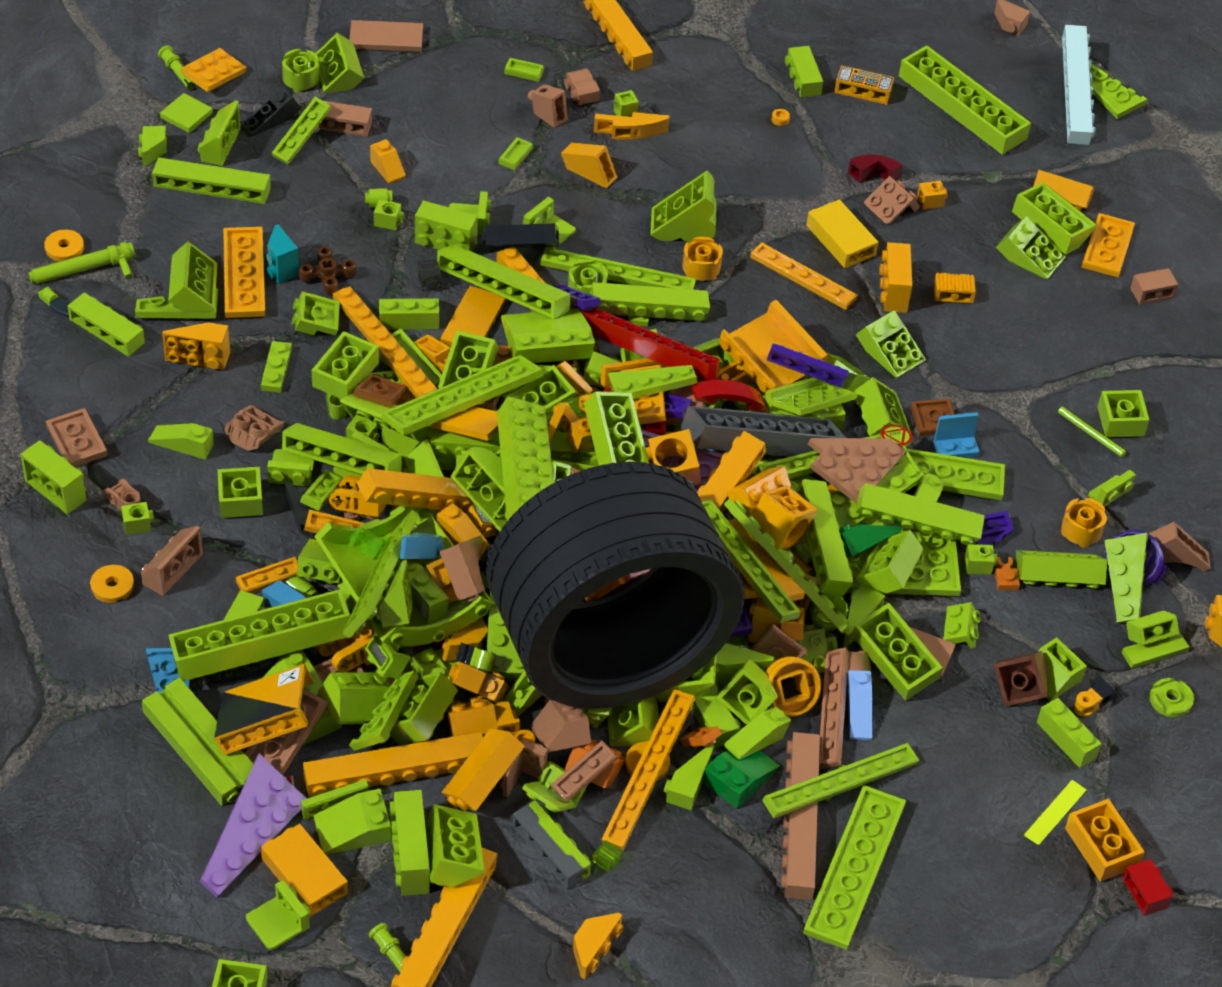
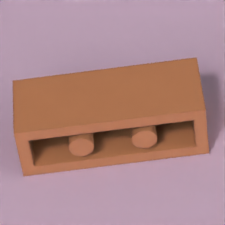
[316,101,372,137]

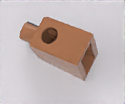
[528,84,568,128]

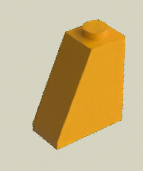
[561,143,617,188]

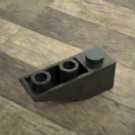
[242,87,302,136]
[285,482,330,540]

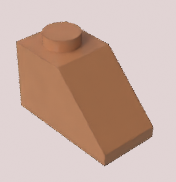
[994,0,1030,36]

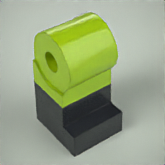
[455,643,496,672]

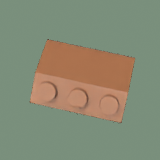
[141,526,203,596]
[531,700,591,752]

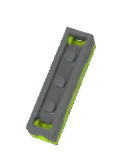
[513,800,591,890]

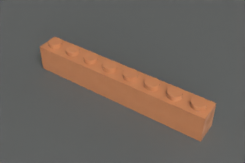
[781,732,820,900]

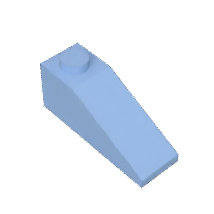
[846,670,872,740]

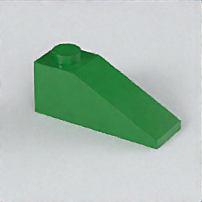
[839,524,902,557]

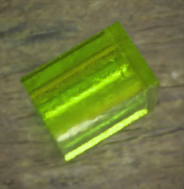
[592,840,622,872]

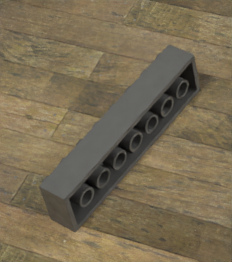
[681,406,846,457]

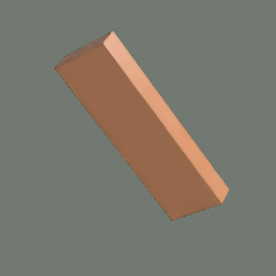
[551,741,618,803]

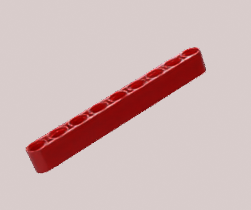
[579,307,720,381]

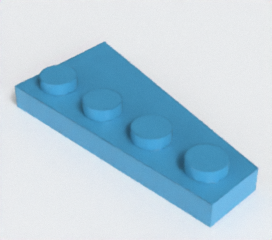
[146,648,190,693]

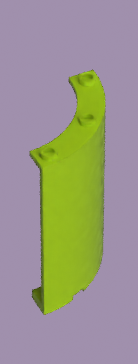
[314,506,494,646]

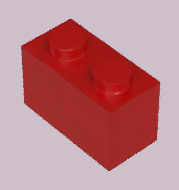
[1122,859,1173,916]

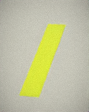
[1024,780,1087,845]

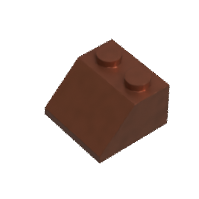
[993,651,1047,706]

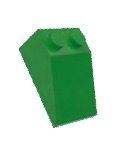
[703,750,780,809]

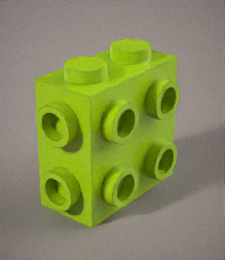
[297,539,341,584]

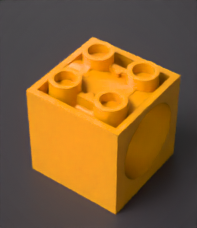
[645,429,701,486]
[752,485,818,550]

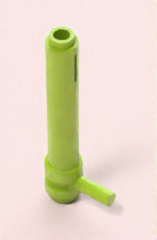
[28,242,135,284]

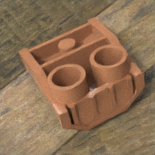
[225,405,285,451]

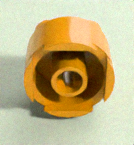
[682,237,723,281]
[1061,498,1107,548]

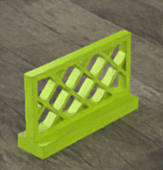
[765,377,857,416]

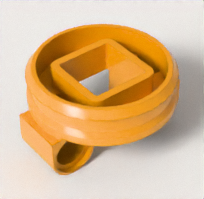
[765,656,821,717]

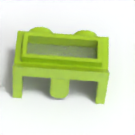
[365,630,411,679]

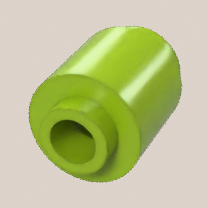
[365,188,392,208]
[286,576,318,598]

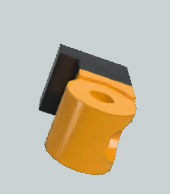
[1074,676,1115,717]

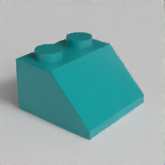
[266,224,299,284]

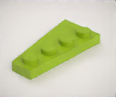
[349,670,419,751]

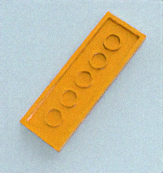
[223,227,265,318]

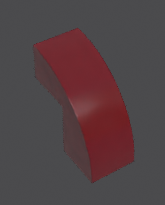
[848,154,902,183]

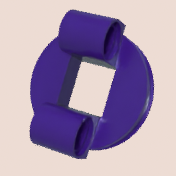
[1104,530,1168,587]

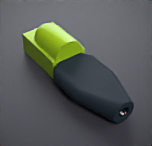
[38,287,69,318]

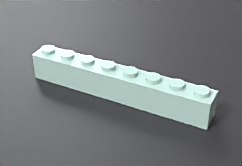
[1062,25,1095,145]

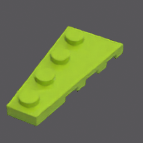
[1089,64,1148,119]
[135,288,218,319]
[379,329,442,388]
[608,365,697,399]
[1105,533,1148,624]

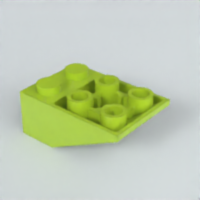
[996,216,1066,279]
[856,310,926,378]

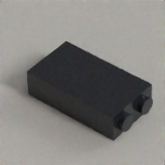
[482,223,559,249]

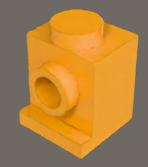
[493,701,520,736]

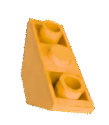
[442,617,488,661]
[573,913,623,979]

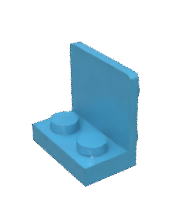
[933,412,979,458]

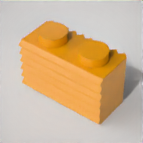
[934,273,976,303]

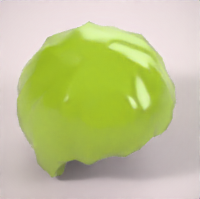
[809,593,848,632]

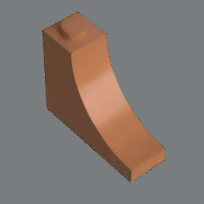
[1146,522,1211,572]
[440,535,485,602]

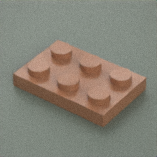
[46,408,108,467]

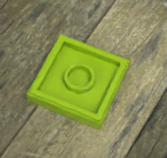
[160,93,213,133]

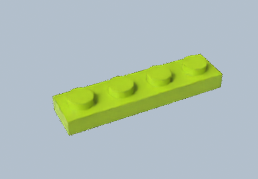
[272,97,331,165]

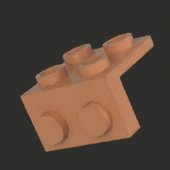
[864,176,920,225]
[501,739,548,798]

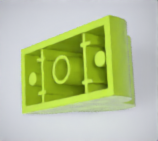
[651,171,717,243]
[451,447,507,532]

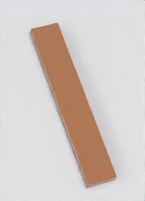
[819,648,849,769]

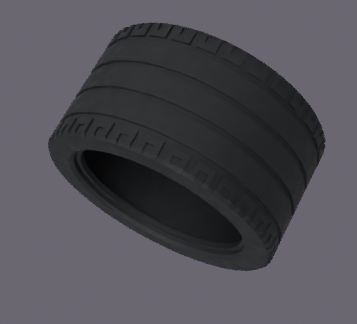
[486,462,745,709]

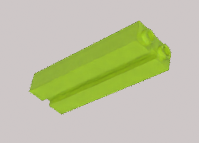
[142,677,254,806]

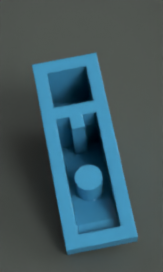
[400,532,444,559]

